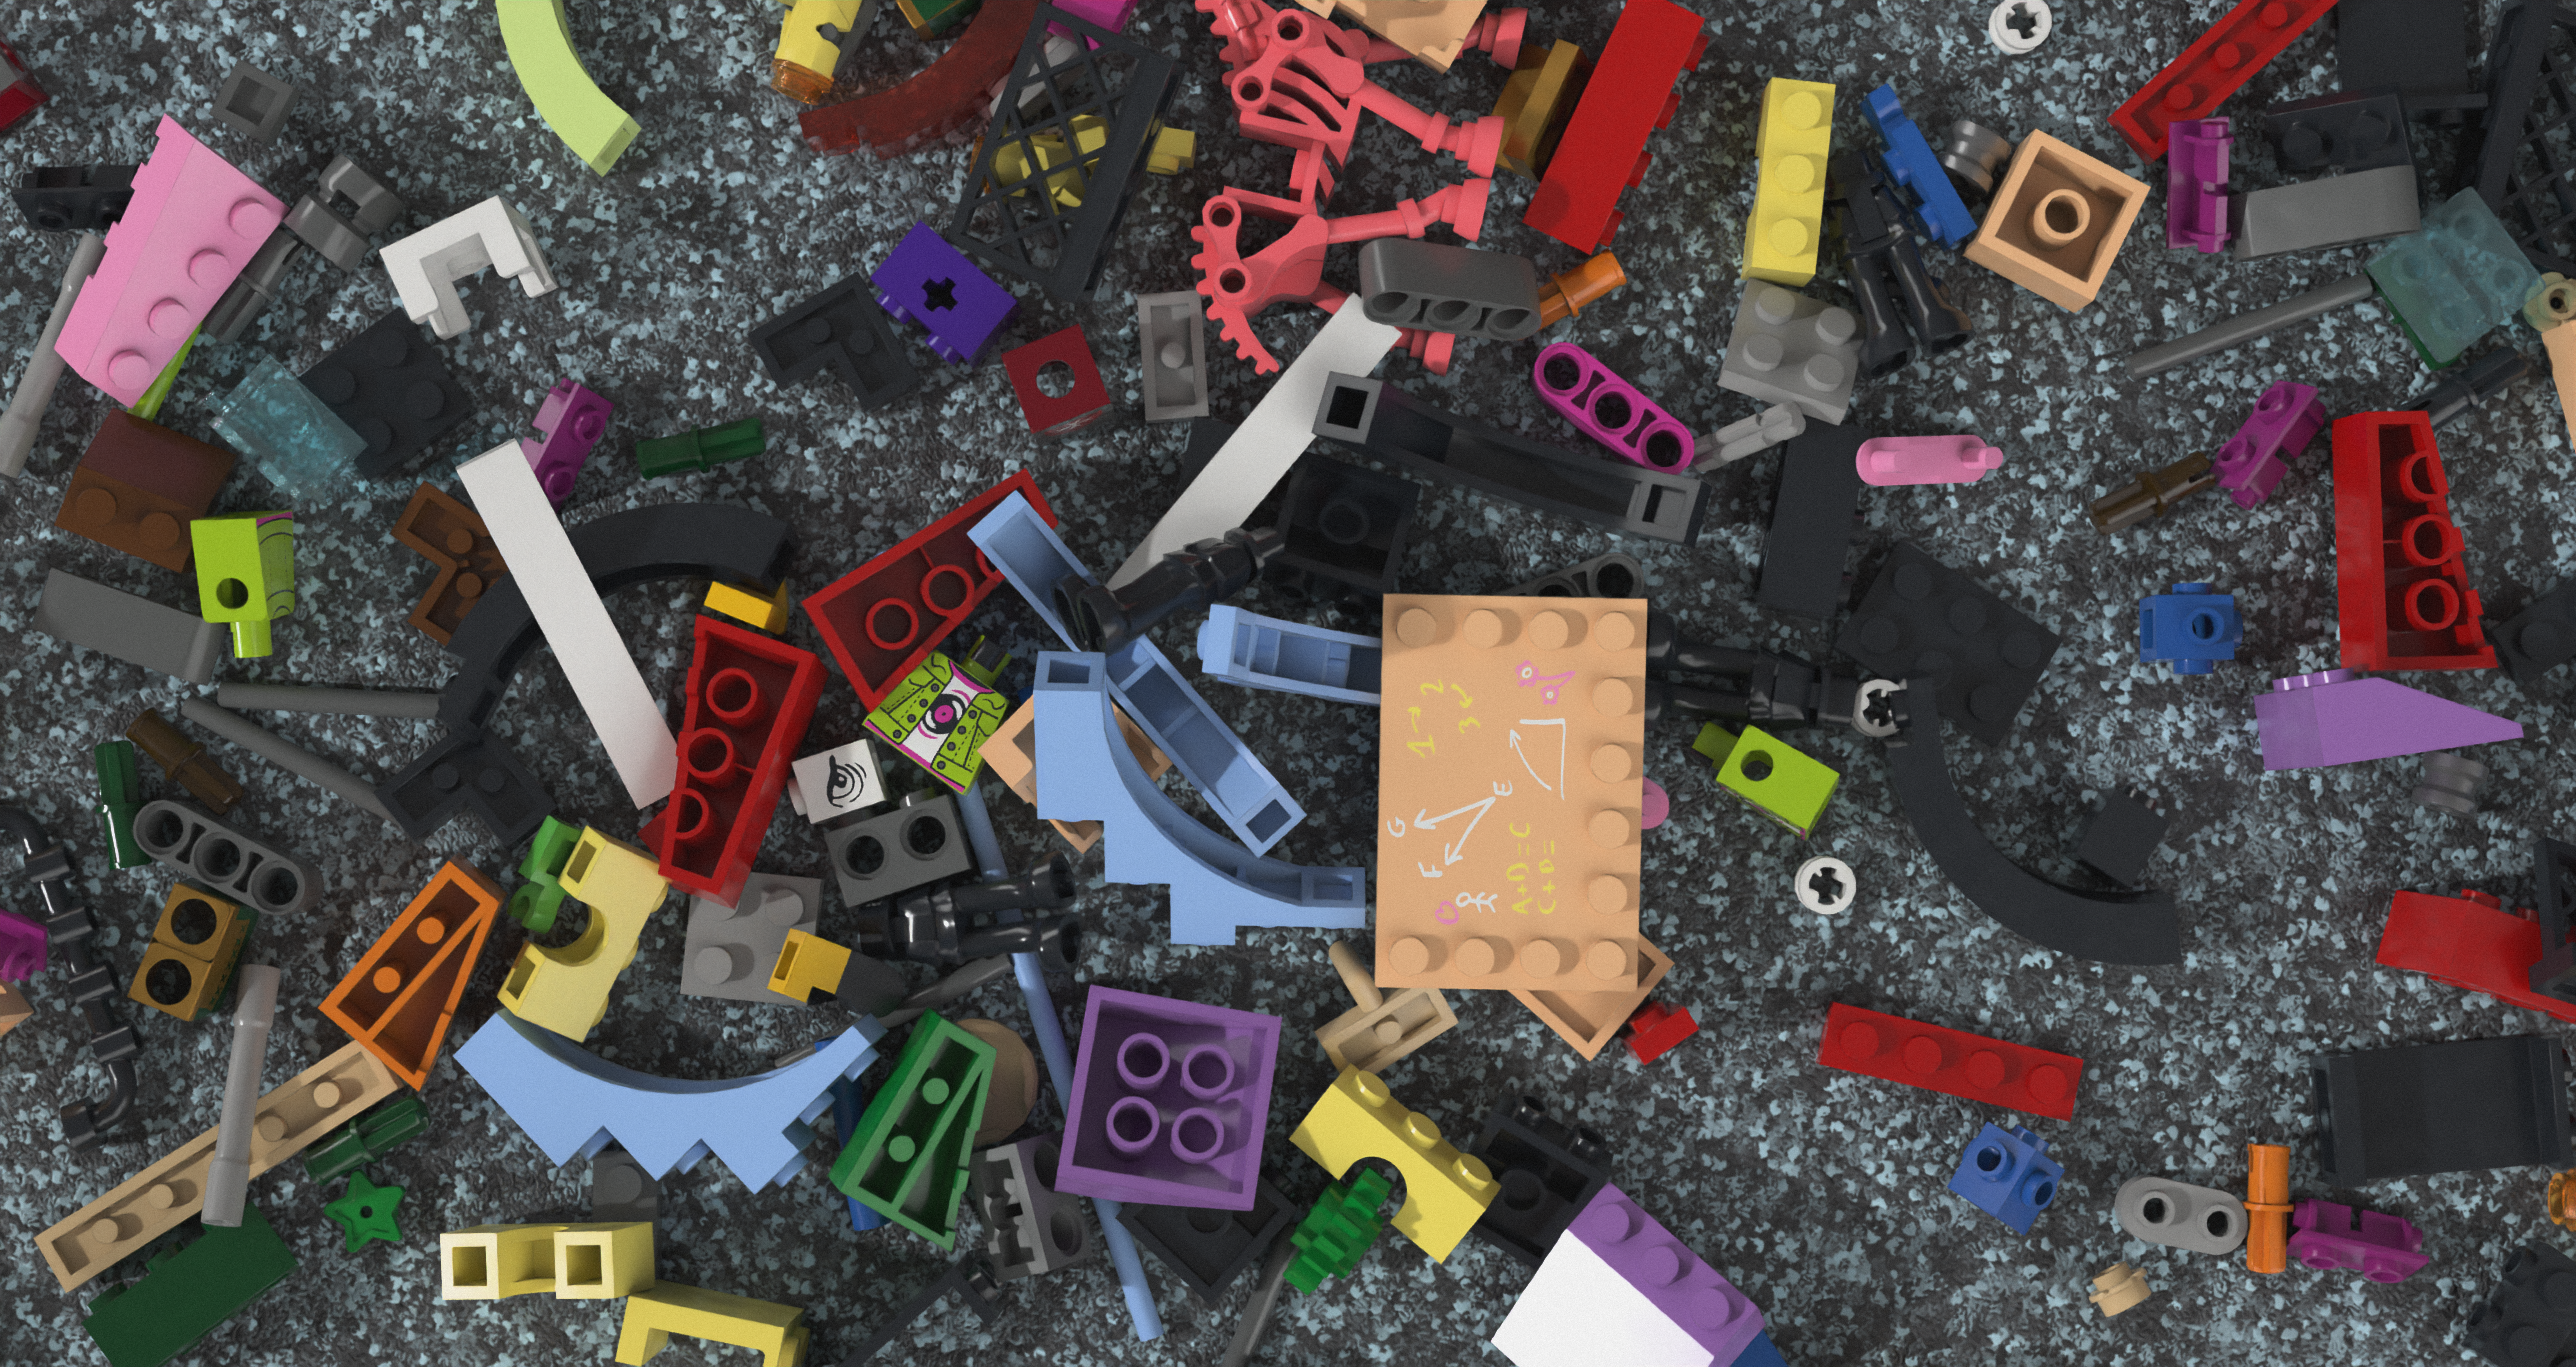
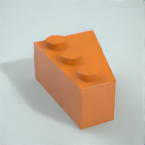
[318,852,508,1092]

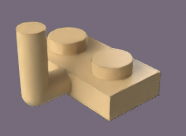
[1314,940,1459,1075]

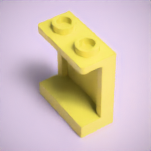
[615,1279,810,1367]

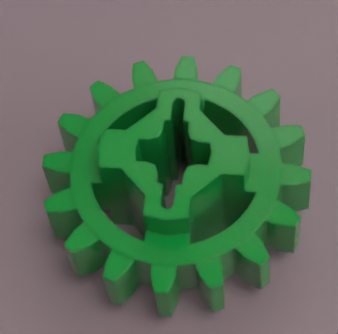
[1282,1164,1393,1296]

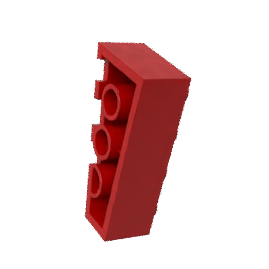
[1522,0,1710,255]
[2331,411,2499,674]
[800,468,1059,714]
[658,614,830,910]
[2375,889,2576,1025]

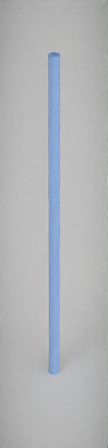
[874,551,1164,1342]

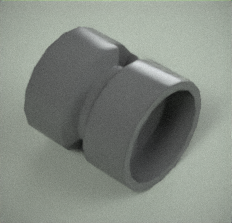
[283,152,406,274]

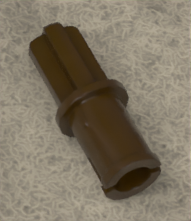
[2088,450,2216,536]
[125,707,245,816]

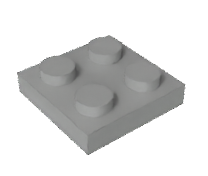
[1717,277,1867,426]
[680,871,824,1007]

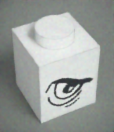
[787,739,892,824]

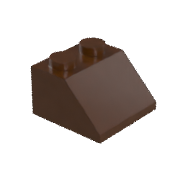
[54,407,238,573]

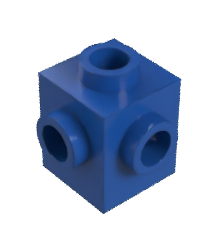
[2139,583,2243,675]
[1947,1121,2065,1236]

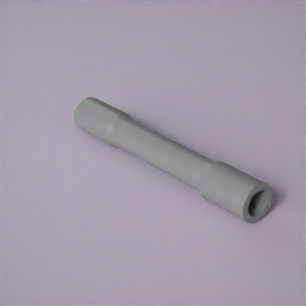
[0,232,108,479]
[201,964,281,1227]

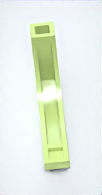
[495,0,642,178]

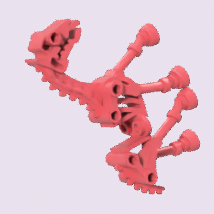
[1191,0,1528,377]

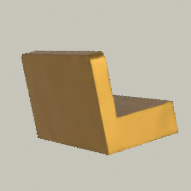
[1491,38,1595,183]

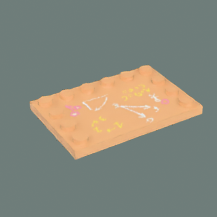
[1374,593,1648,992]

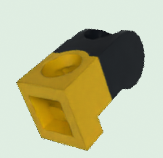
[767,928,903,1019]

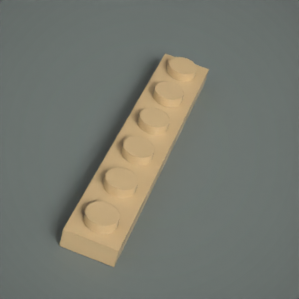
[34,1040,405,1293]

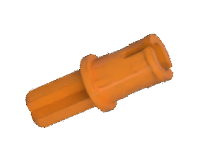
[1517,248,1627,341]
[2241,1143,2294,1274]

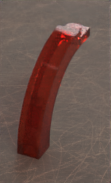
[798,0,1053,161]

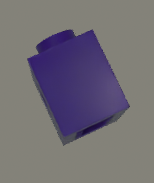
[870,220,1023,369]

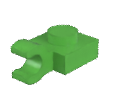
[507,815,584,934]

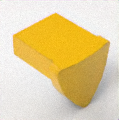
[704,579,790,635]

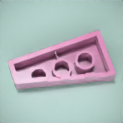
[53,113,291,409]

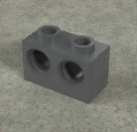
[824,787,976,908]
[968,1130,1093,1283]

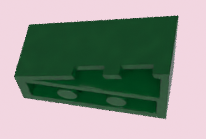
[81,1201,300,1367]

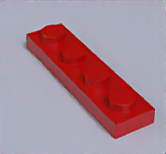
[2106,0,2339,166]
[1816,1001,2084,1122]

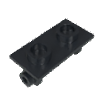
[10,164,140,233]

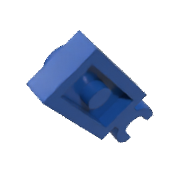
[1858,83,1978,252]

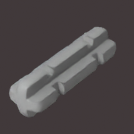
[1693,401,1806,472]

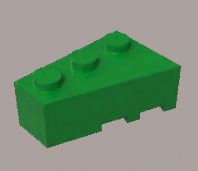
[827,1007,997,1253]

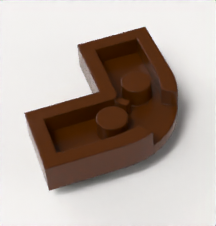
[389,480,509,646]

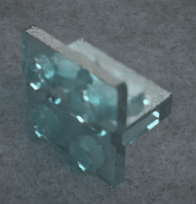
[2365,187,2546,363]
[202,354,369,507]

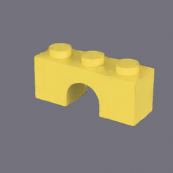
[1741,77,1836,287]
[496,825,669,1043]
[1289,1063,1502,1264]
[440,1222,655,1300]

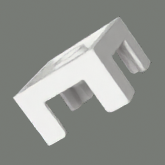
[379,195,559,340]

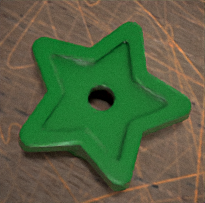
[324,1169,406,1253]

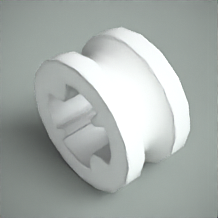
[1989,0,2052,54]
[1851,679,1899,737]
[1794,856,1856,914]

